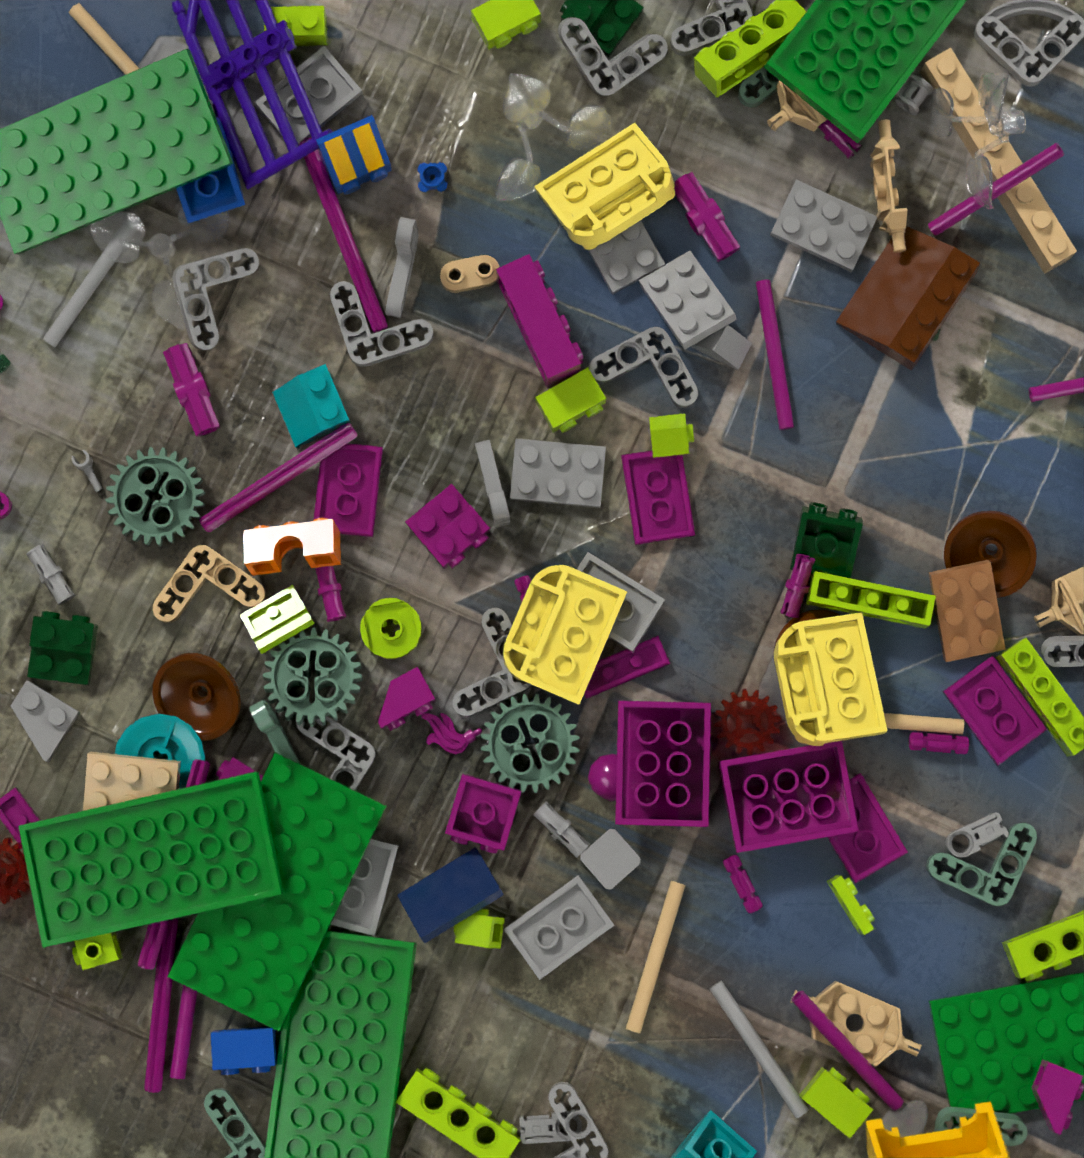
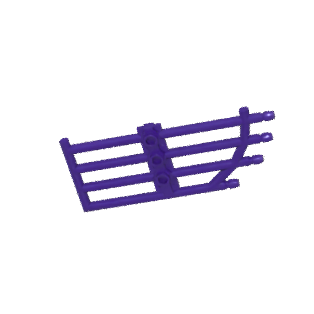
[172,0,333,190]

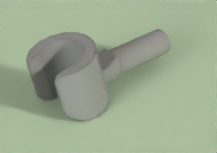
[71,450,103,492]

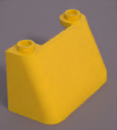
[866,1102,1009,1158]

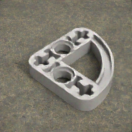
[974,0,1084,87]

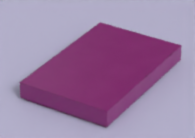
[314,443,383,538]
[621,450,695,545]
[942,655,1047,766]
[827,773,908,884]

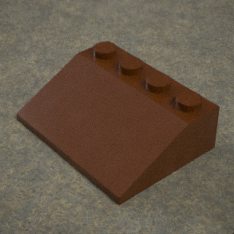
[836,226,980,371]

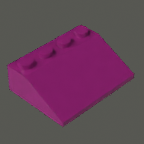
[615,701,711,827]
[718,741,859,853]

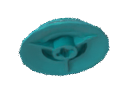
[115,714,206,789]

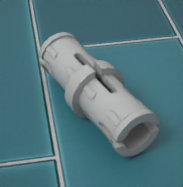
[26,544,75,605]
[533,801,590,858]

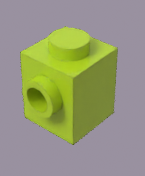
[649,413,694,458]
[453,908,505,949]
[72,932,123,970]

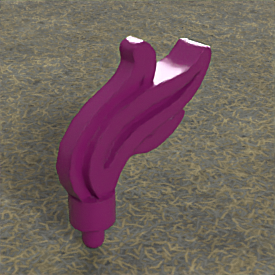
[421,713,482,754]

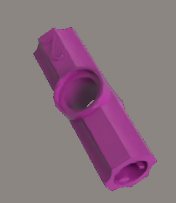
[674,172,740,262]
[163,343,221,437]

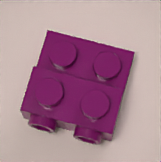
[405,483,490,569]
[445,773,522,854]

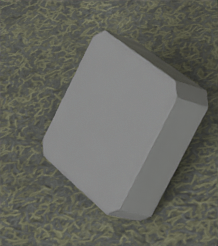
[580,829,641,889]

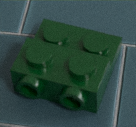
[560,0,644,57]
[790,502,863,578]
[27,611,98,686]

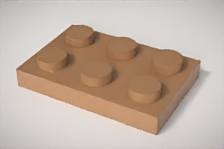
[928,560,1006,662]

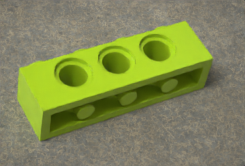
[694,0,806,98]
[806,571,936,629]
[995,638,1084,757]
[1002,910,1084,981]
[396,1067,520,1158]

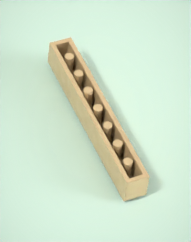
[920,47,1077,274]

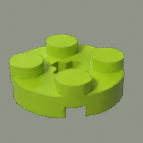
[360,598,422,659]

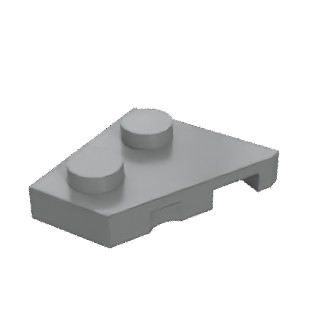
[11,680,80,762]

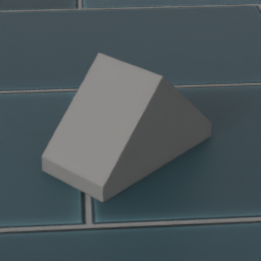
[691,325,752,370]

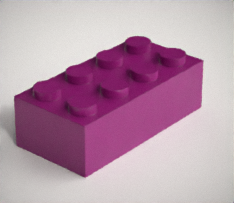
[496,254,584,389]

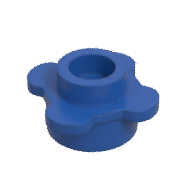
[417,162,448,193]

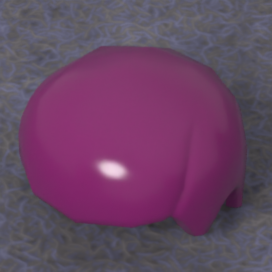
[588,754,617,802]

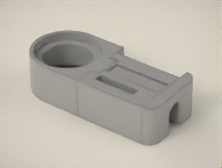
[945,812,1009,858]
[519,1111,582,1144]

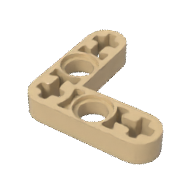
[153,545,266,623]

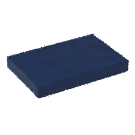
[397,847,504,944]

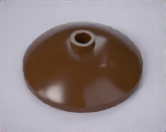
[944,511,1037,598]
[153,653,241,741]

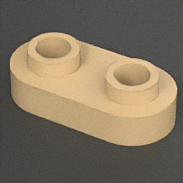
[440,255,499,293]

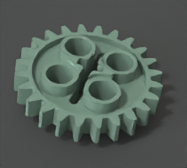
[105,447,206,546]
[263,628,363,727]
[481,694,580,793]

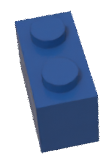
[210,1026,277,1075]

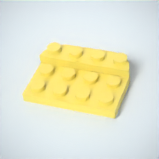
[534,123,675,250]
[503,565,627,705]
[774,612,887,746]

